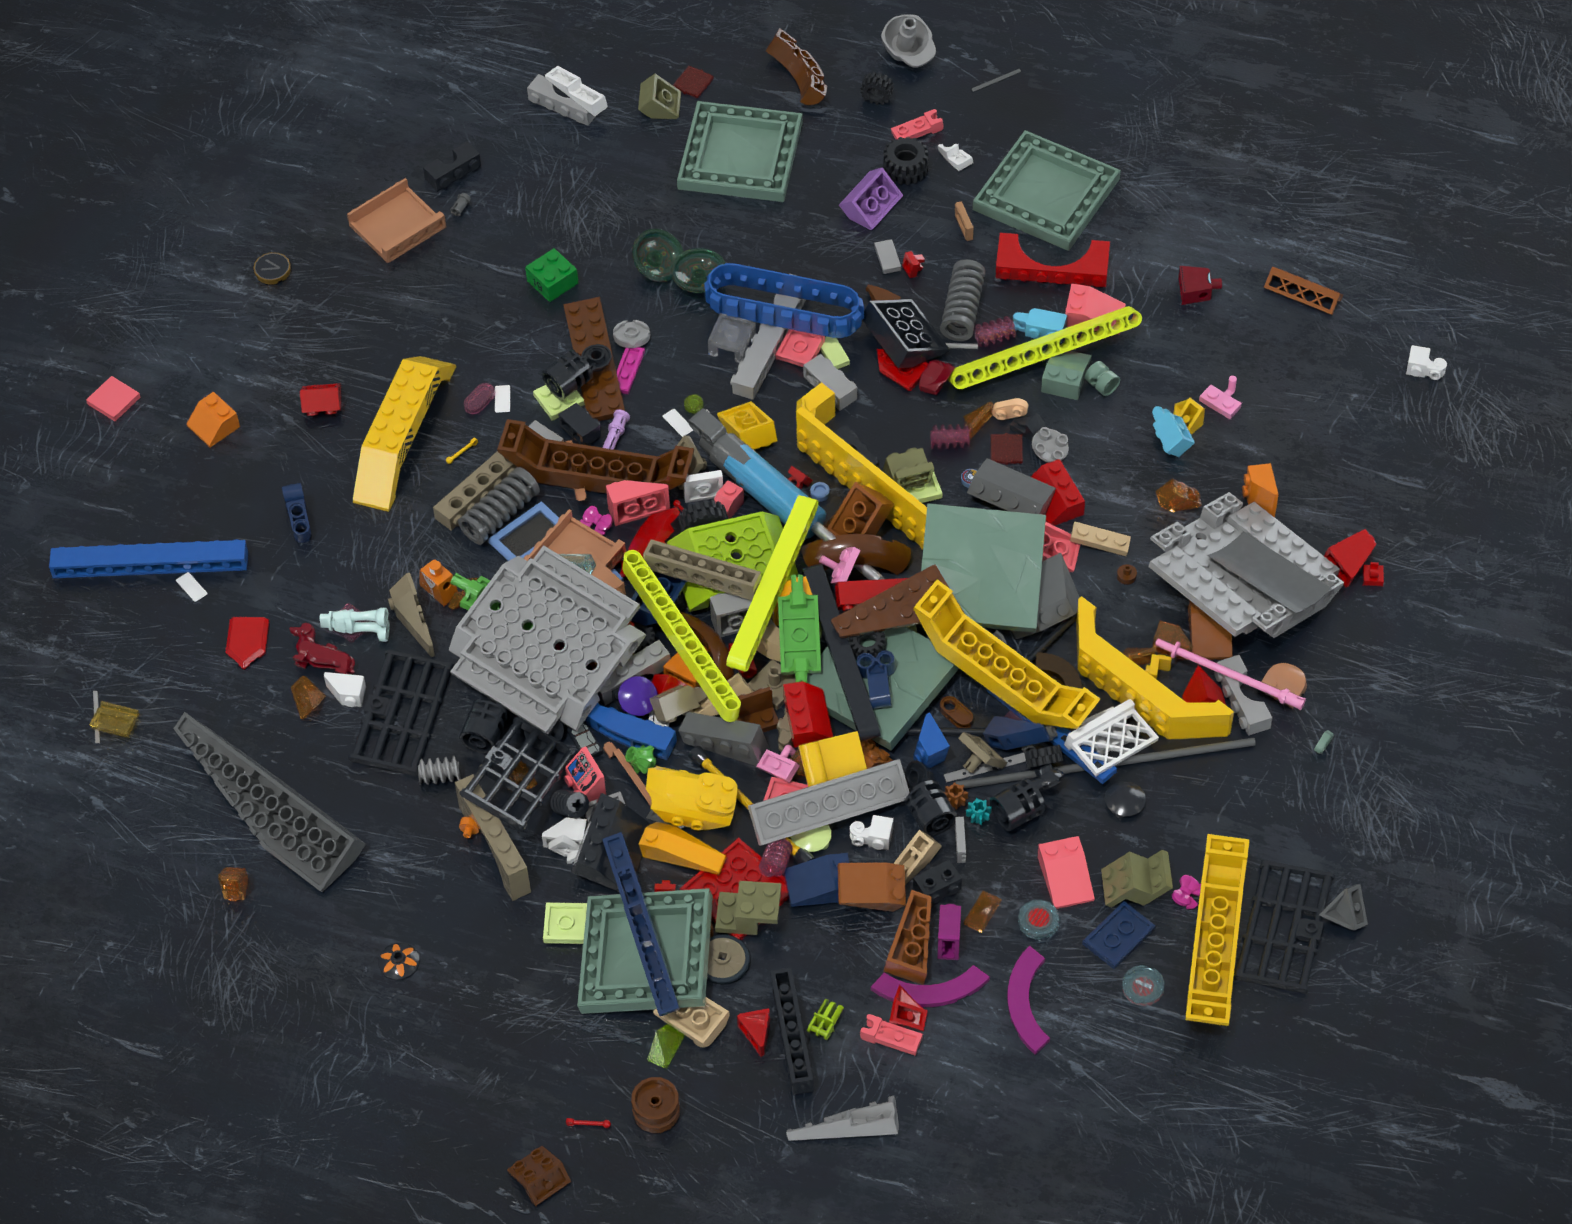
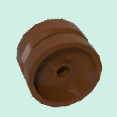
[631,1077,680,1133]

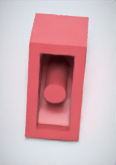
[714,481,744,519]

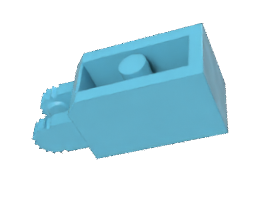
[1013,308,1067,343]
[1152,406,1195,457]

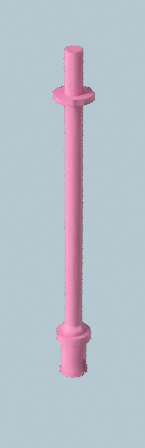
[1155,638,1306,710]

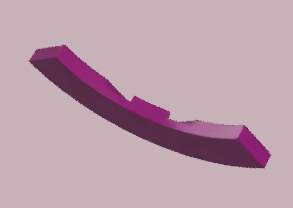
[1007,946,1050,1055]
[871,965,990,1007]

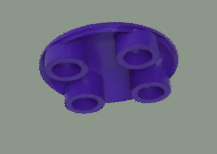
[618,676,658,716]

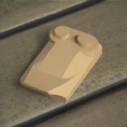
[653,997,730,1047]

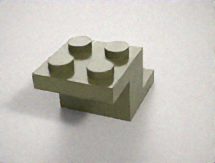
[882,448,934,489]
[1101,850,1173,908]
[715,881,781,935]

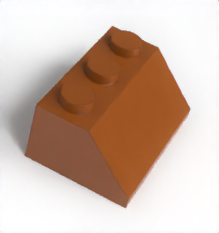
[827,482,894,536]

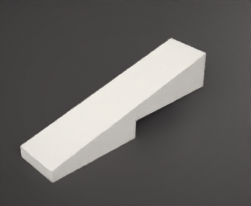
[545,66,608,116]

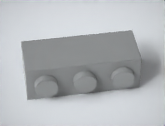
[803,354,857,411]

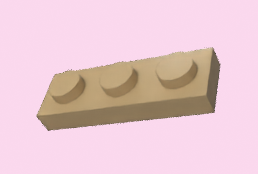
[1070,522,1131,556]

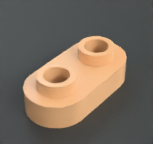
[992,398,1028,420]

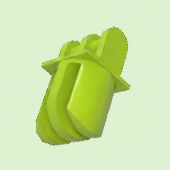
[807,998,844,1040]

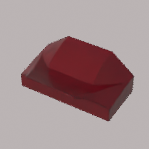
[919,360,955,395]

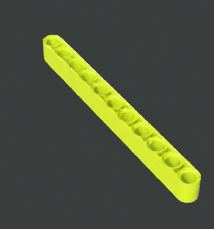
[948,306,1142,389]
[726,495,818,672]
[622,550,741,722]

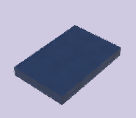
[1082,901,1156,969]

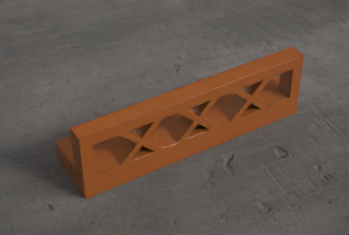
[1264,267,1344,315]

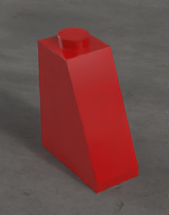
[1324,529,1376,587]

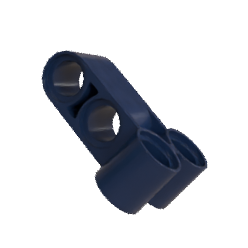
[282,483,311,543]
[856,650,896,709]

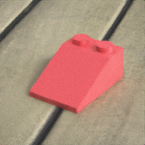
[1065,284,1126,334]
[606,480,670,526]
[1042,522,1080,572]
[1038,836,1095,909]

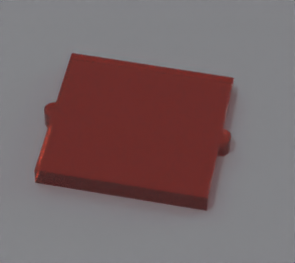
[673,66,714,98]
[991,433,1023,465]

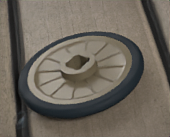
[707,935,750,984]

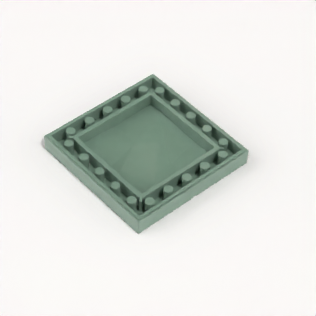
[677,101,803,202]
[973,130,1121,251]
[921,504,1046,633]
[807,627,959,750]
[577,888,713,1014]

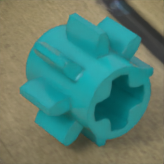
[966,798,992,825]

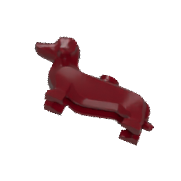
[289,623,355,675]

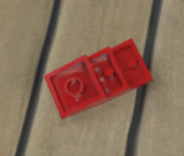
[620,507,680,577]

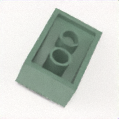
[1041,351,1092,400]

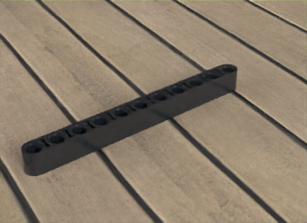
[802,563,881,742]

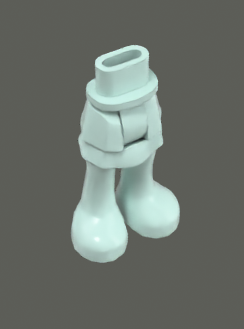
[320,608,390,642]

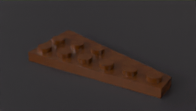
[831,564,965,639]

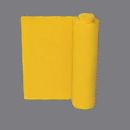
[798,731,867,787]

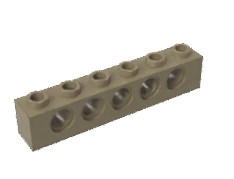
[433,451,517,531]
[643,540,761,600]

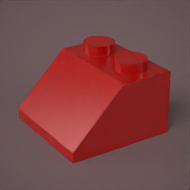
[300,383,341,416]

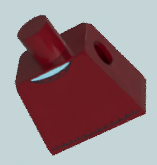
[1178,266,1222,305]

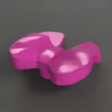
[580,506,613,535]
[1171,875,1201,909]

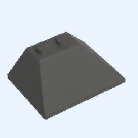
[1011,553,1080,639]

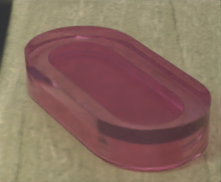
[464,383,495,414]

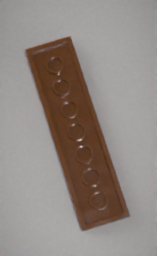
[563,297,625,421]

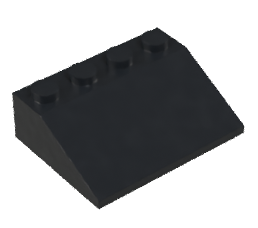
[863,299,950,368]
[571,793,651,892]

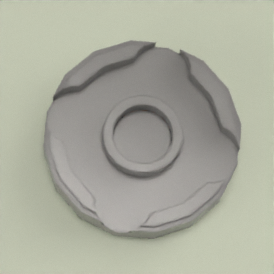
[613,320,650,348]

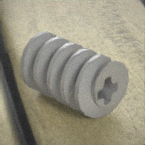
[418,756,461,785]

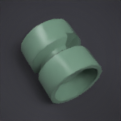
[1085,361,1120,396]

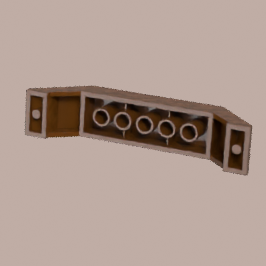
[497,419,694,494]

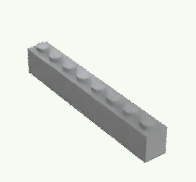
[730,274,806,400]

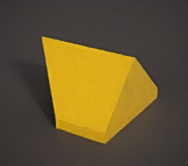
[1173,398,1205,435]

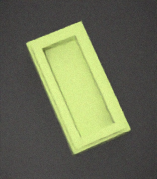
[820,337,850,369]

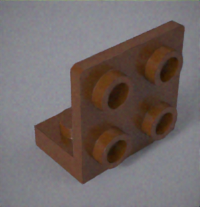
[737,687,779,733]
[507,1146,571,1206]

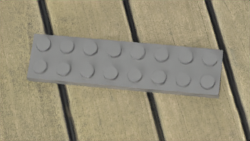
[748,759,909,845]

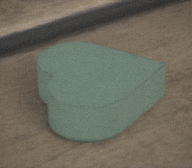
[1314,730,1334,754]

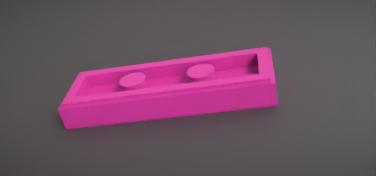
[616,347,645,394]

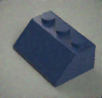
[631,571,687,626]

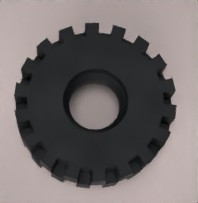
[678,499,728,532]

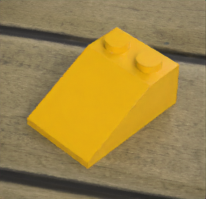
[717,401,777,450]

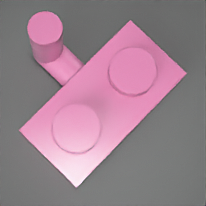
[1199,376,1242,419]
[819,547,860,586]
[756,745,801,783]

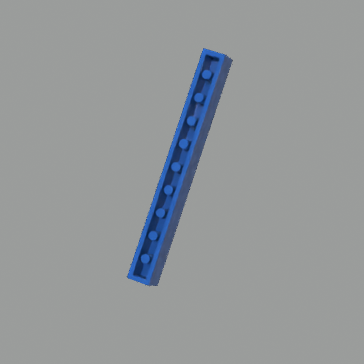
[49,539,248,578]

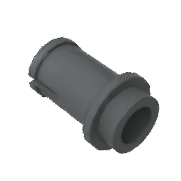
[450,193,471,216]

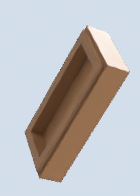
[955,201,973,241]

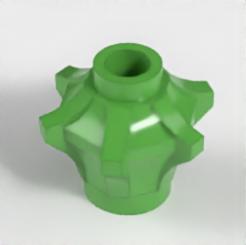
[625,745,656,774]

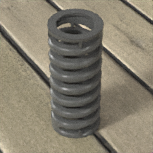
[940,259,986,341]
[458,467,540,545]

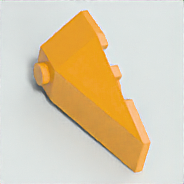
[639,822,726,874]

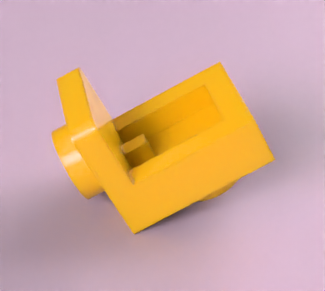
[1145,654,1172,680]

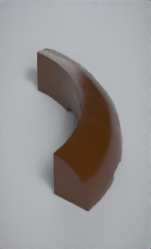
[766,28,827,105]
[801,534,911,575]
[680,611,734,681]

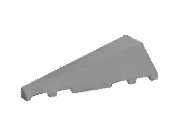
[786,1096,899,1141]

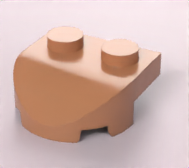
[1259,663,1307,709]

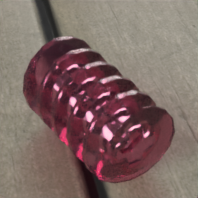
[975,316,1016,347]
[930,424,970,449]
[759,838,793,877]

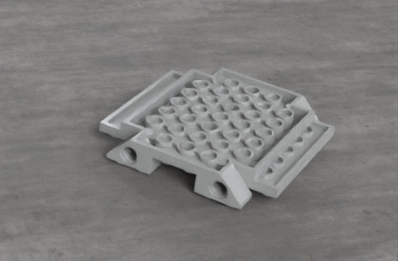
[1149,492,1344,638]
[449,545,646,735]

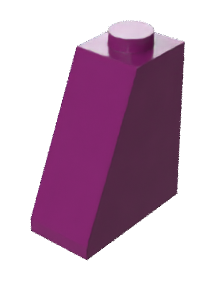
[938,904,961,960]

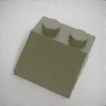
[638,74,681,119]

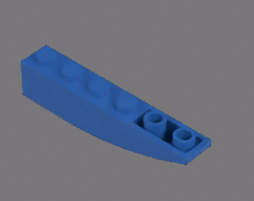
[585,703,677,760]

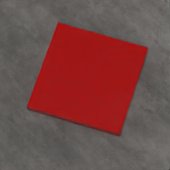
[680,838,789,940]

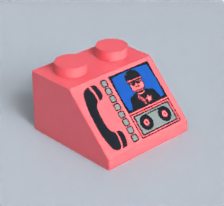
[564,746,606,802]

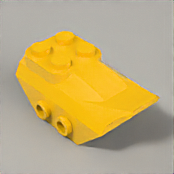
[646,766,737,831]

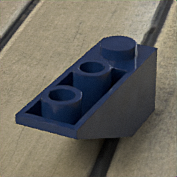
[983,716,1051,750]

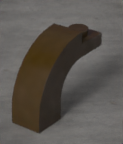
[1036,652,1082,689]

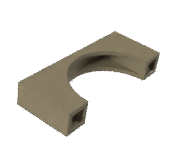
[455,774,531,901]

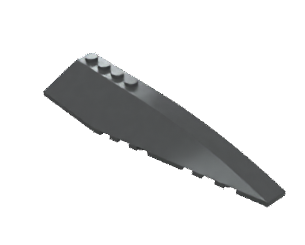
[173,712,366,892]

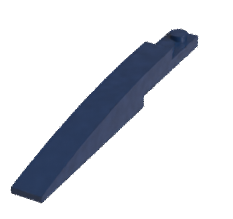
[602,832,680,1017]

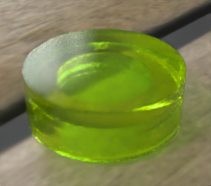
[684,395,703,414]

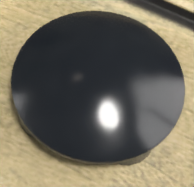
[1105,781,1146,818]

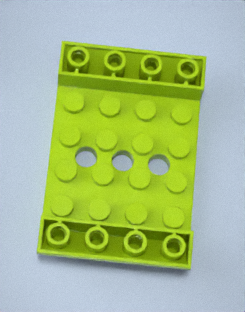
[667,511,798,612]

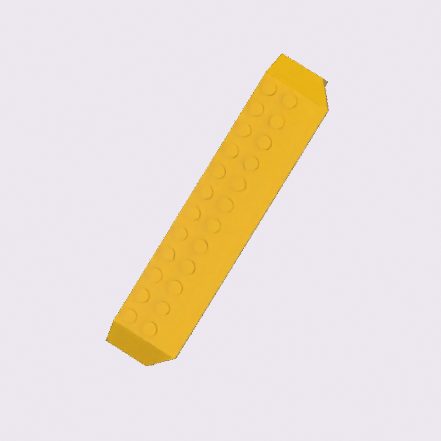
[796,382,927,550]

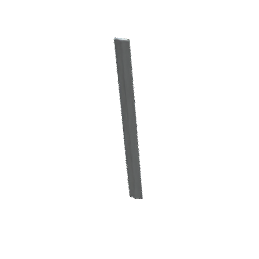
[972,68,1021,92]

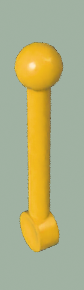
[446,438,478,464]

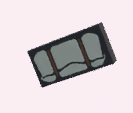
[567,721,603,759]

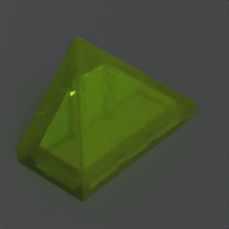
[647,1024,685,1069]

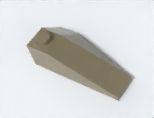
[388,573,435,657]

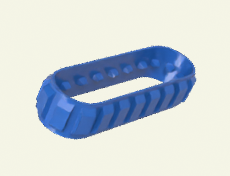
[704,263,864,338]

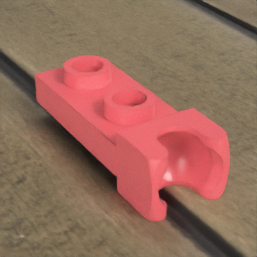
[891,109,944,140]
[860,1014,923,1056]

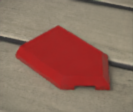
[877,349,928,391]
[226,617,269,670]

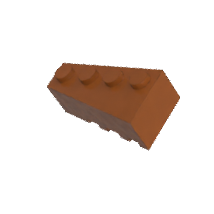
[884,890,931,985]

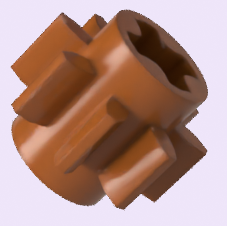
[945,783,968,809]

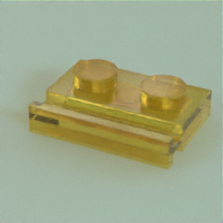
[90,701,140,737]

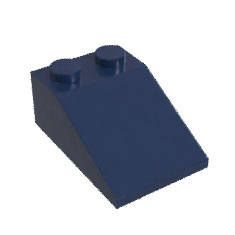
[783,853,850,907]

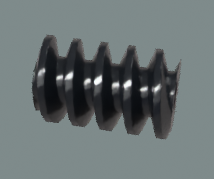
[550,789,589,818]

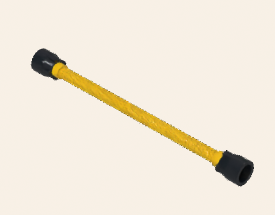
[689,746,816,864]

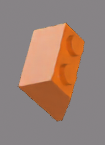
[187,392,240,448]
[1242,463,1278,517]

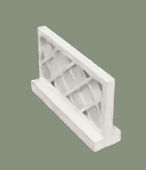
[1064,699,1159,776]

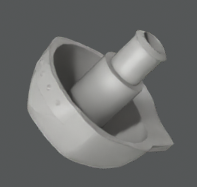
[881,15,936,68]

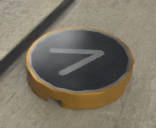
[254,252,291,284]

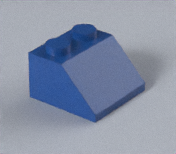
[913,712,950,768]

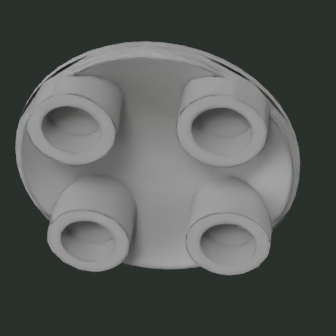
[1032,427,1069,462]

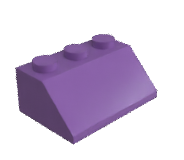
[839,168,903,230]

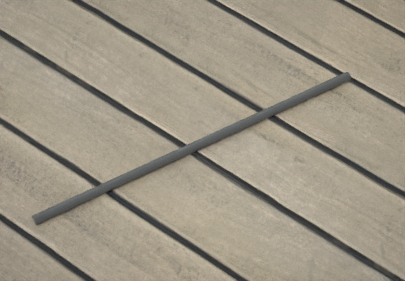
[955,738,1256,789]

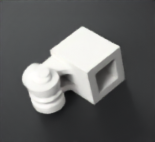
[1406,345,1447,380]
[850,815,893,850]

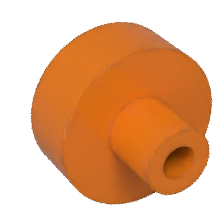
[459,817,480,838]

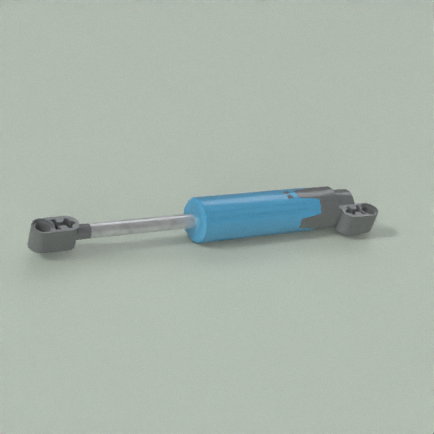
[688,408,886,580]

